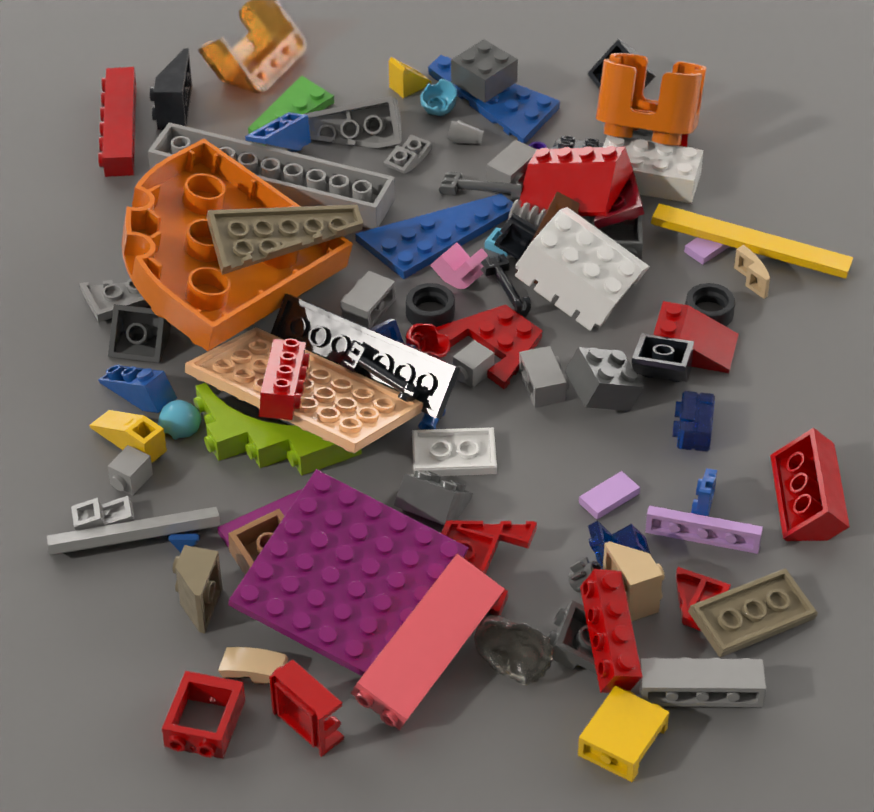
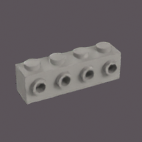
[639,657,766,707]

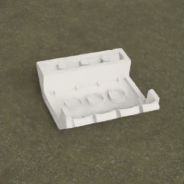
[515,207,650,331]

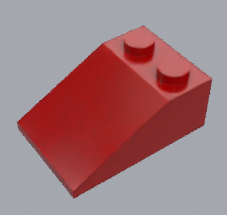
[653,301,739,373]

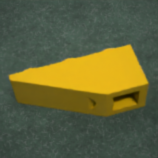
[89,410,167,463]

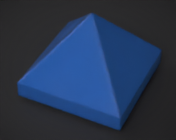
[169,534,200,553]

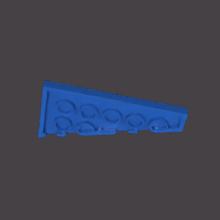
[428,55,560,144]
[355,194,513,279]

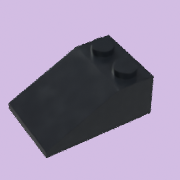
[150,48,193,130]

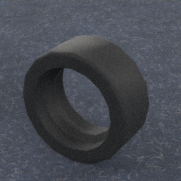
[406,283,455,327]
[685,283,735,327]

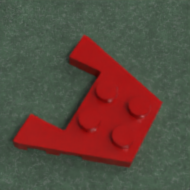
[436,304,543,389]
[441,520,537,618]

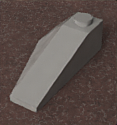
[304,96,401,148]

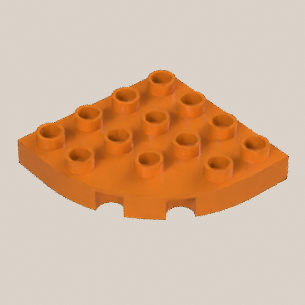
[122,139,353,351]

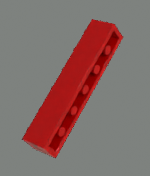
[98,67,137,177]

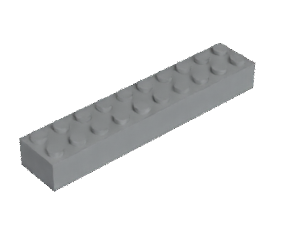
[148,123,395,229]

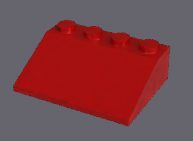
[520,146,633,216]

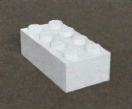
[603,135,703,204]

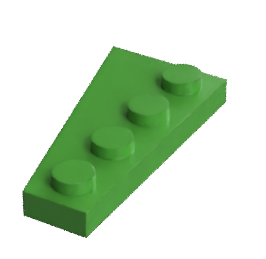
[248,76,334,146]

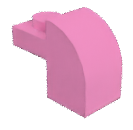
[430,243,488,289]

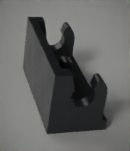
[494,213,538,260]

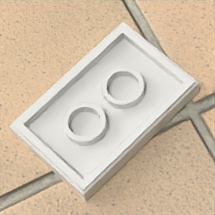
[412,427,497,476]

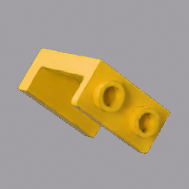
[578,686,669,782]

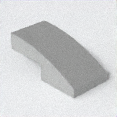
[71,496,135,531]

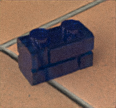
[672,391,715,452]

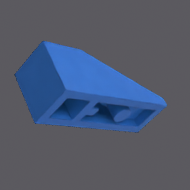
[245,112,311,152]

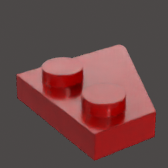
[676,567,731,631]

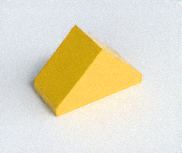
[389,57,432,98]

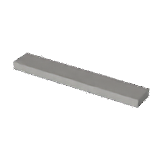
[47,507,221,555]

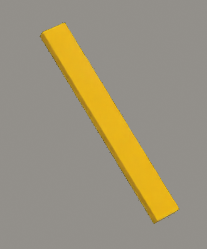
[651,203,853,279]

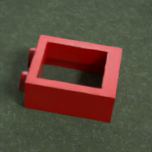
[162,671,246,759]

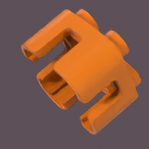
[596,53,707,145]

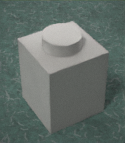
[453,340,494,388]
[108,445,153,496]

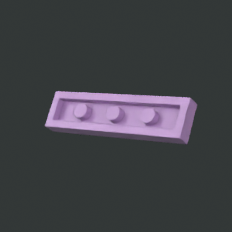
[645,506,763,554]

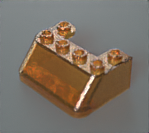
[198,0,307,94]

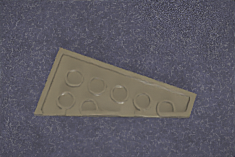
[206,205,363,275]

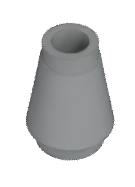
[447,120,484,145]

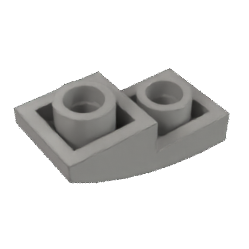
[384,134,433,174]

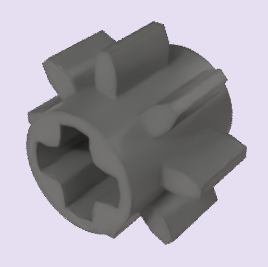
[568,557,603,592]

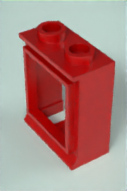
[269,659,344,757]

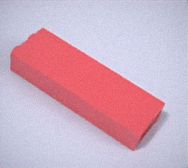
[351,554,505,730]

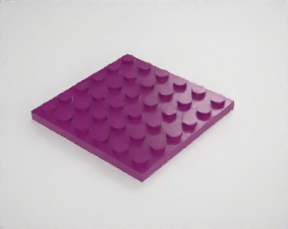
[228,469,468,676]

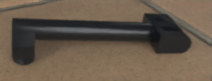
[481,254,531,318]
[341,340,419,402]

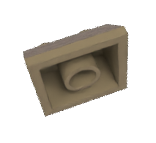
[173,545,223,633]

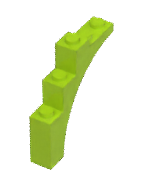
[193,382,362,476]

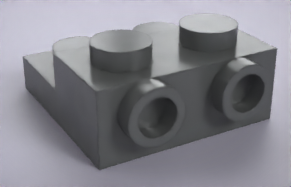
[545,600,597,674]

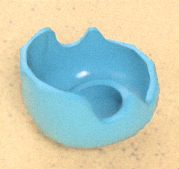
[421,79,457,116]
[158,400,201,440]

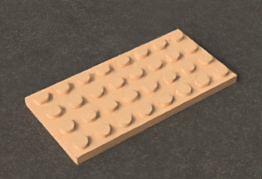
[185,327,423,453]

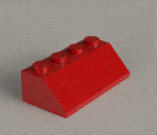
[770,428,850,541]

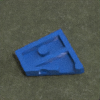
[691,468,717,517]

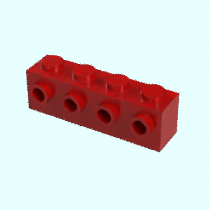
[259,339,310,420]
[580,569,643,693]

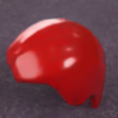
[405,324,450,359]

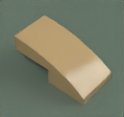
[734,245,770,299]
[218,647,289,684]

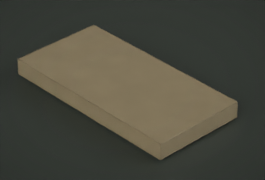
[688,568,818,658]

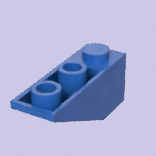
[98,365,177,413]

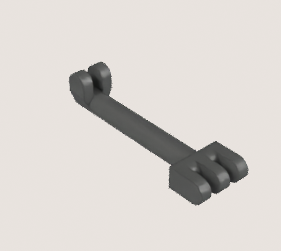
[439,171,523,203]

